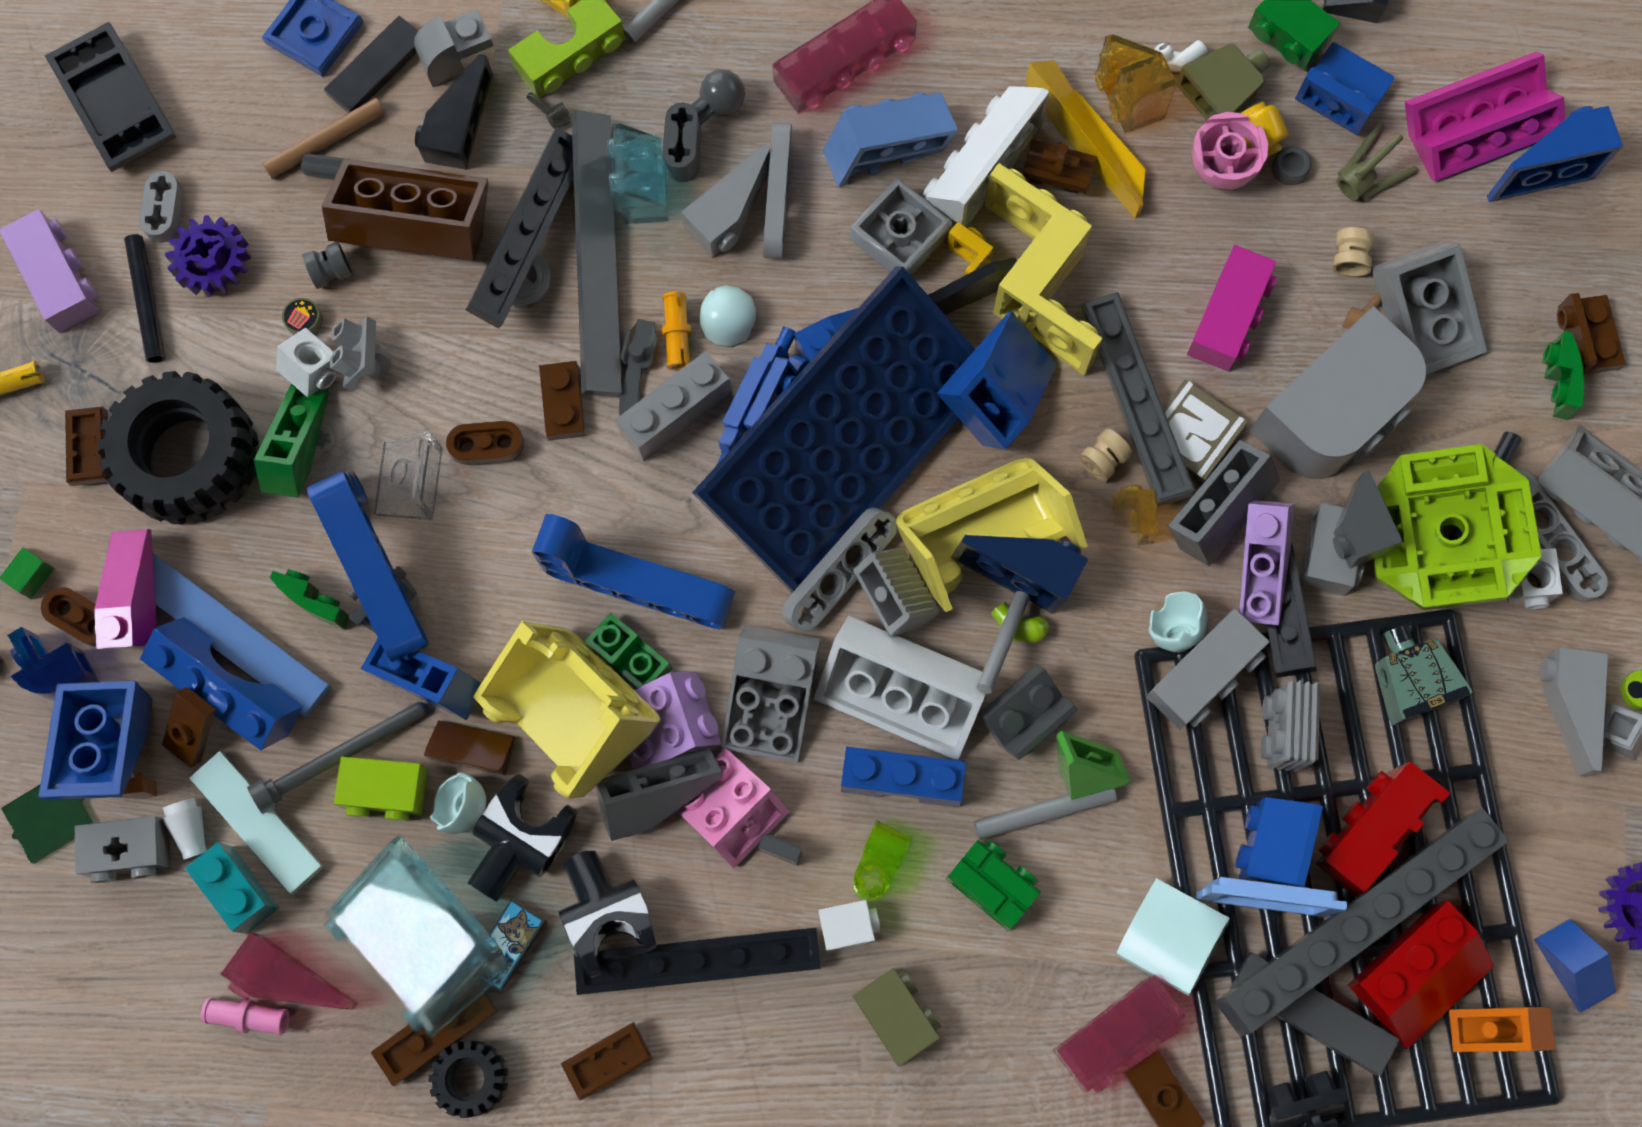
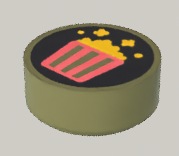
[282,298,323,335]

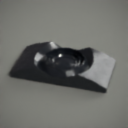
[45,22,176,172]

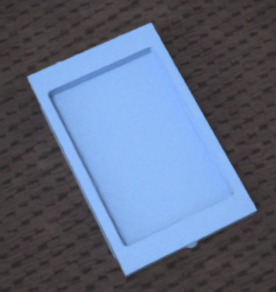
[1196,877,1347,917]

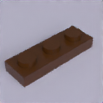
[371,978,498,1086]

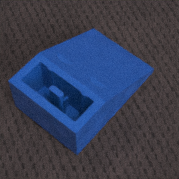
[937,311,1057,450]

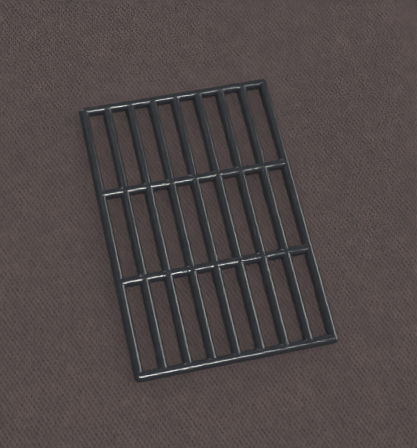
[1134,609,1561,1127]

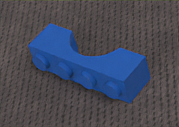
[140,617,304,751]

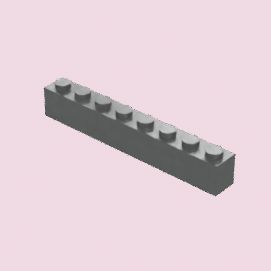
[1215,807,1509,1037]

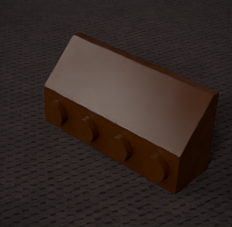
[322,159,488,261]

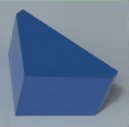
[1534,919,1616,1012]

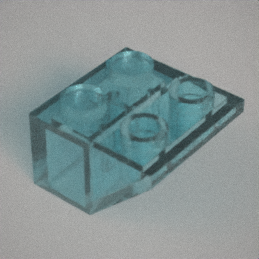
[607,123,669,224]

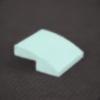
[1116,878,1229,996]

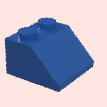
[1235,797,1323,887]

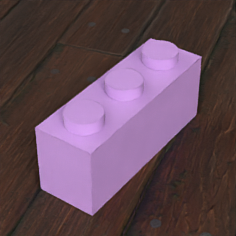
[0,209,100,333]

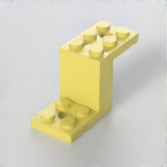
[985,163,1102,376]

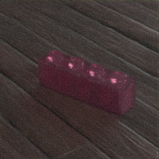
[772,0,917,113]

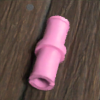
[201,997,290,1036]

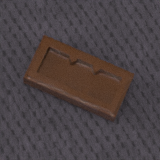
[65,406,109,486]
[162,687,216,768]
[561,1022,654,1101]
[1122,1050,1205,1127]

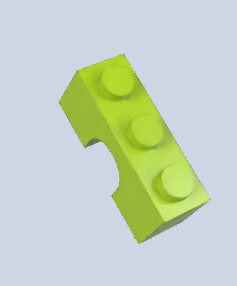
[508,0,625,99]

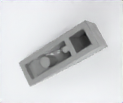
[681,144,770,258]
[1540,647,1608,777]

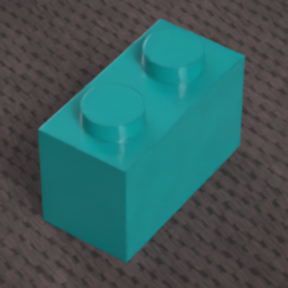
[185,842,279,934]

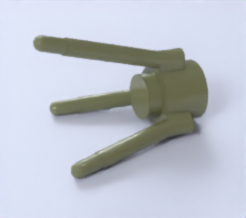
[1337,122,1418,201]

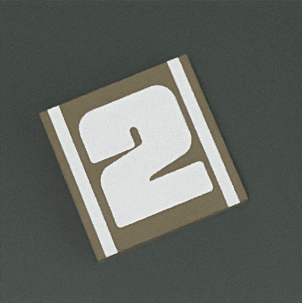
[1163,379,1248,484]

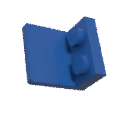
[1295,42,1394,136]

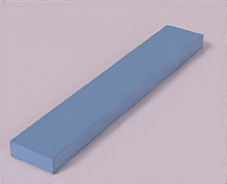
[153,553,332,718]

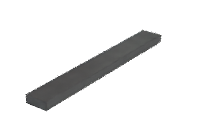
[572,110,622,397]

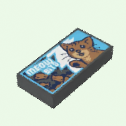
[467,899,547,991]

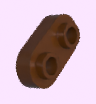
[446,421,524,465]
[41,587,97,647]

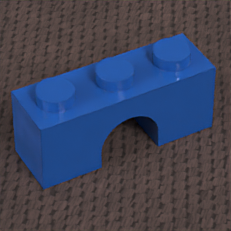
[841,746,966,808]

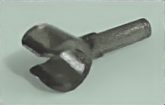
[526,92,572,129]

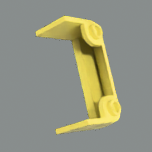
[896,458,1088,612]

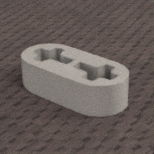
[139,171,183,243]

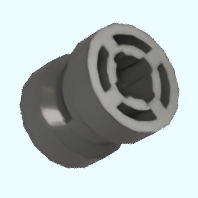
[302,241,353,289]

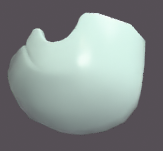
[700,285,757,346]
[1148,591,1209,652]
[430,773,487,834]

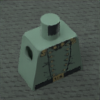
[1375,624,1473,726]

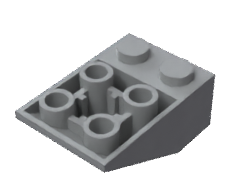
[721,625,821,763]

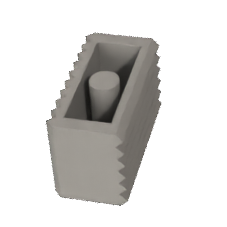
[853,548,940,637]

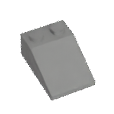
[1371,242,1487,375]

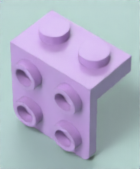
[629,671,722,769]

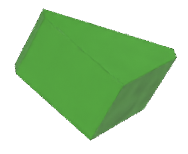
[1056,730,1131,800]

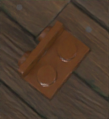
[1557,293,1626,375]

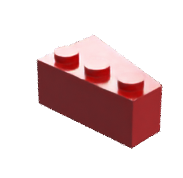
[1316,761,1451,896]

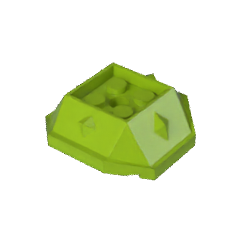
[1373,444,1542,610]

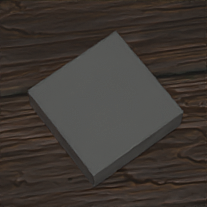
[758,834,802,866]

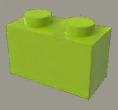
[334,756,428,822]

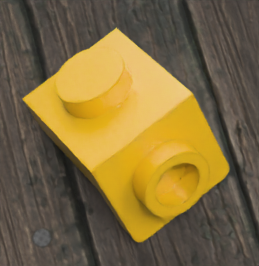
[947,222,994,276]

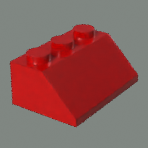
[1347,901,1494,1049]

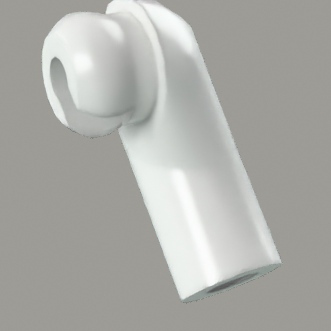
[1153,40,1208,73]

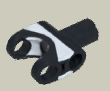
[467,774,577,902]
[558,850,658,979]

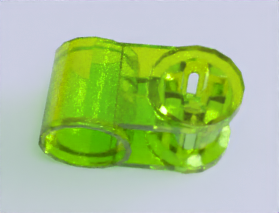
[853,820,913,902]

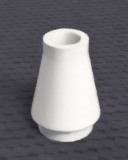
[162,798,207,860]

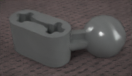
[663,69,746,182]

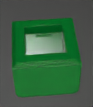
[0,547,55,599]

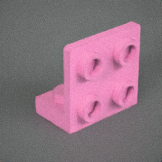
[677,749,790,869]

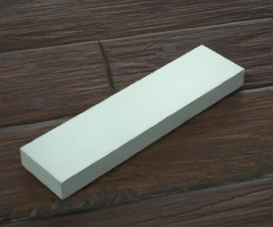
[189,751,324,895]

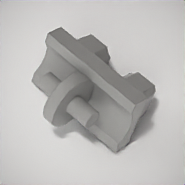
[330,316,391,391]

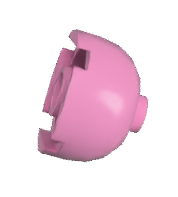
[1191,112,1269,190]

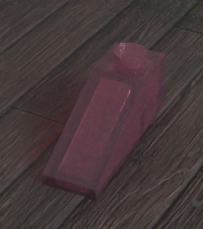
[221,932,358,1010]

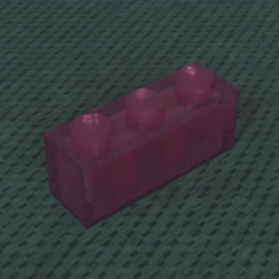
[1053,975,1185,1093]

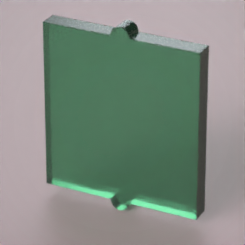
[1,785,93,864]

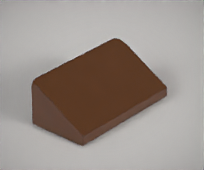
[424,720,515,776]

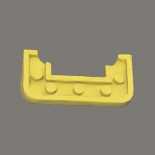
[473,621,661,799]

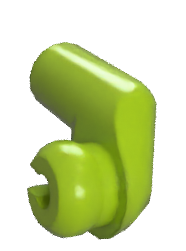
[990,602,1049,643]

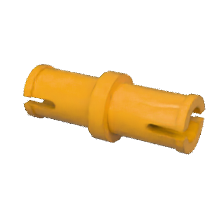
[662,291,692,370]

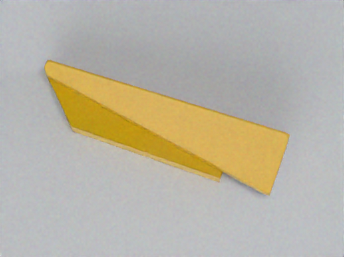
[1025,60,1146,218]

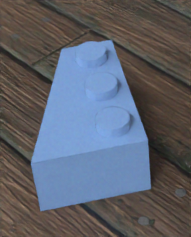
[823,92,958,187]

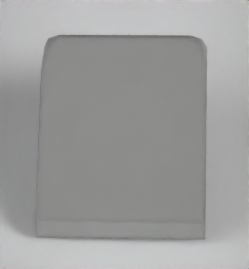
[1603,703,1642,761]

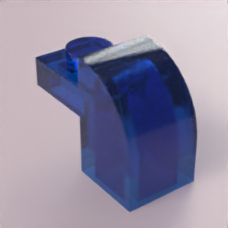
[8,627,100,700]

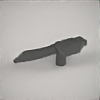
[619,319,658,416]

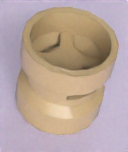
[1333,227,1375,277]
[1079,429,1133,482]

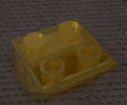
[1094,34,1177,134]

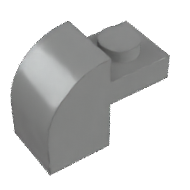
[414,9,494,87]

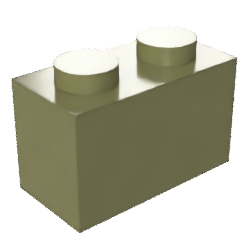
[852,968,941,1067]

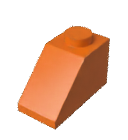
[1449,1007,1555,1052]

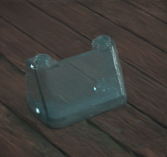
[324,835,508,1038]

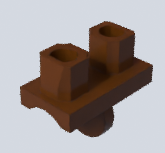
[1022,139,1096,194]

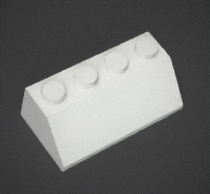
[923,86,1049,229]
[814,615,986,761]

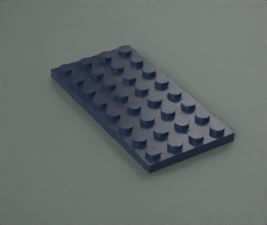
[692,266,975,593]

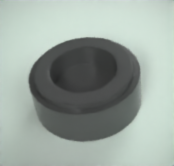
[1272,146,1312,185]

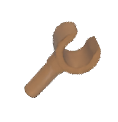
[1342,292,1381,329]

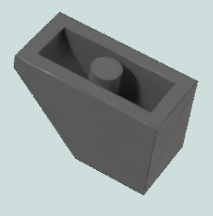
[1333,471,1403,568]

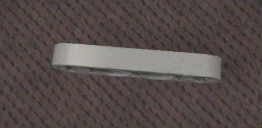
[763,123,792,259]
[1516,469,1608,602]
[782,507,897,632]

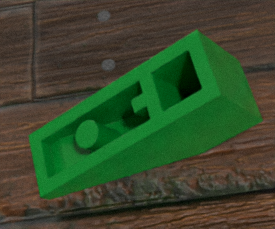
[254,384,329,498]

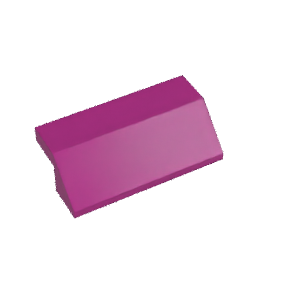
[1404,52,1566,181]

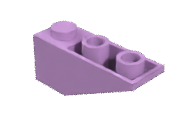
[1239,500,1295,625]

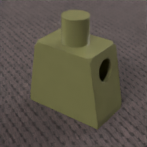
[1176,44,1270,121]

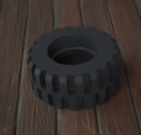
[97,371,259,525]

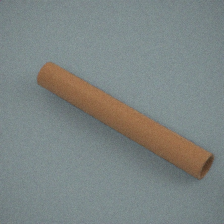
[262,98,385,179]

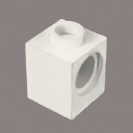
[276,328,337,397]
[1509,548,1563,610]
[818,900,881,952]

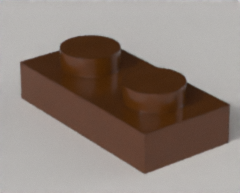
[539,361,586,441]

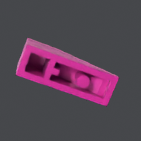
[94,529,157,649]

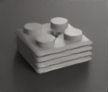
[850,178,952,275]
[1261,680,1320,772]

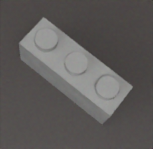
[615,350,732,461]
[1146,608,1270,730]

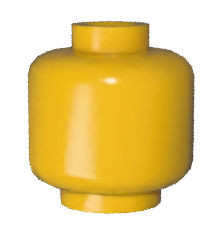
[1241,101,1289,158]

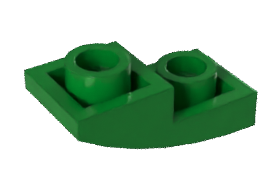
[1542,331,1584,420]
[270,569,349,630]
[585,613,673,689]

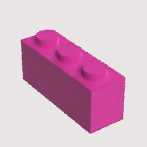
[1187,244,1277,372]

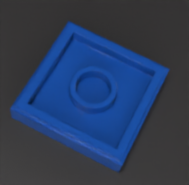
[262,0,364,77]

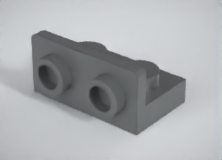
[978,664,1077,760]

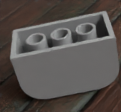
[1250,306,1426,479]

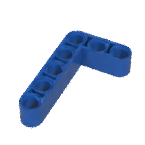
[306,470,429,662]
[532,514,735,630]

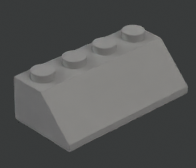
[1538,425,1642,564]

